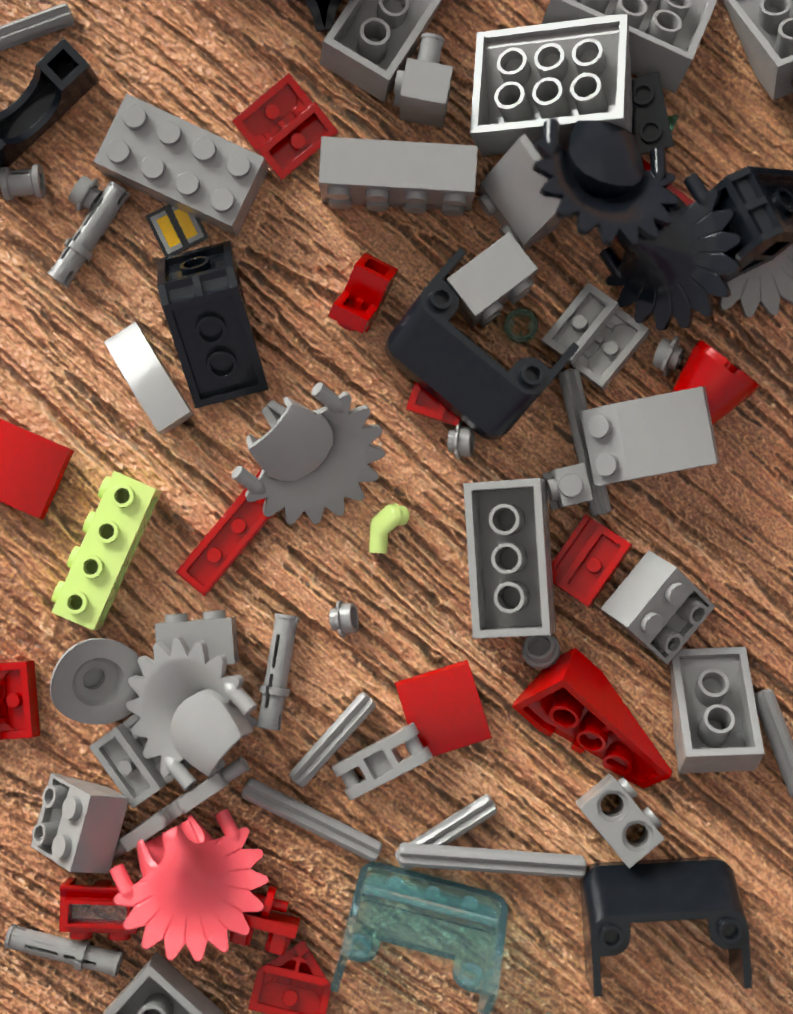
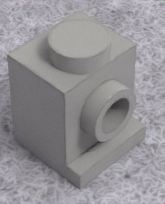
[542,462,593,510]

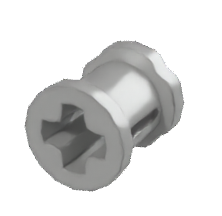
[0,164,46,201]

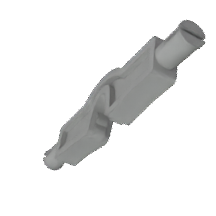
[112,756,250,862]

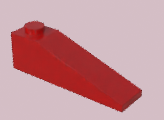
[512,647,673,789]

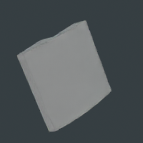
[541,282,650,391]
[89,714,192,808]

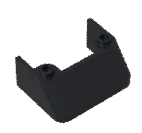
[385,247,579,440]
[580,857,752,997]

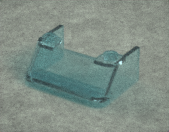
[330,862,508,1014]

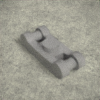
[331,722,433,800]

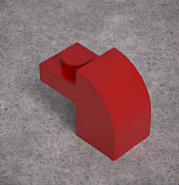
[328,253,399,334]

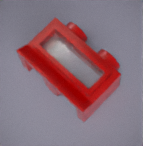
[59,877,140,941]

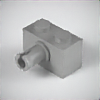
[394,33,453,128]

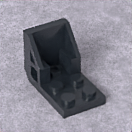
[712,166,793,282]
[157,241,268,408]

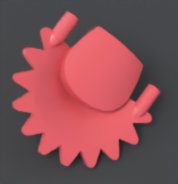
[109,808,268,962]

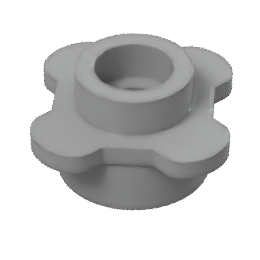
[652,336,684,377]

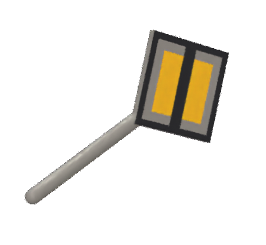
[145,205,209,257]

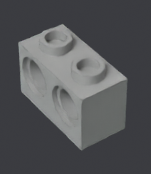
[575,773,665,869]

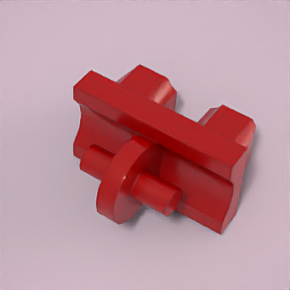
[230,885,300,956]

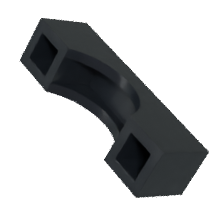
[0,38,100,168]

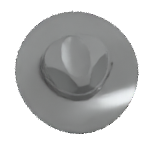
[50,638,143,725]

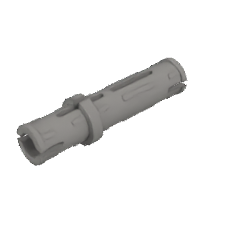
[47,181,130,288]
[256,613,299,730]
[4,924,123,977]

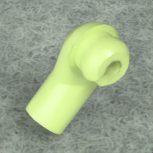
[369,503,410,554]

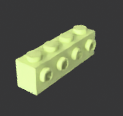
[51,471,162,631]

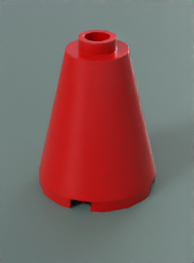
[671,340,760,426]

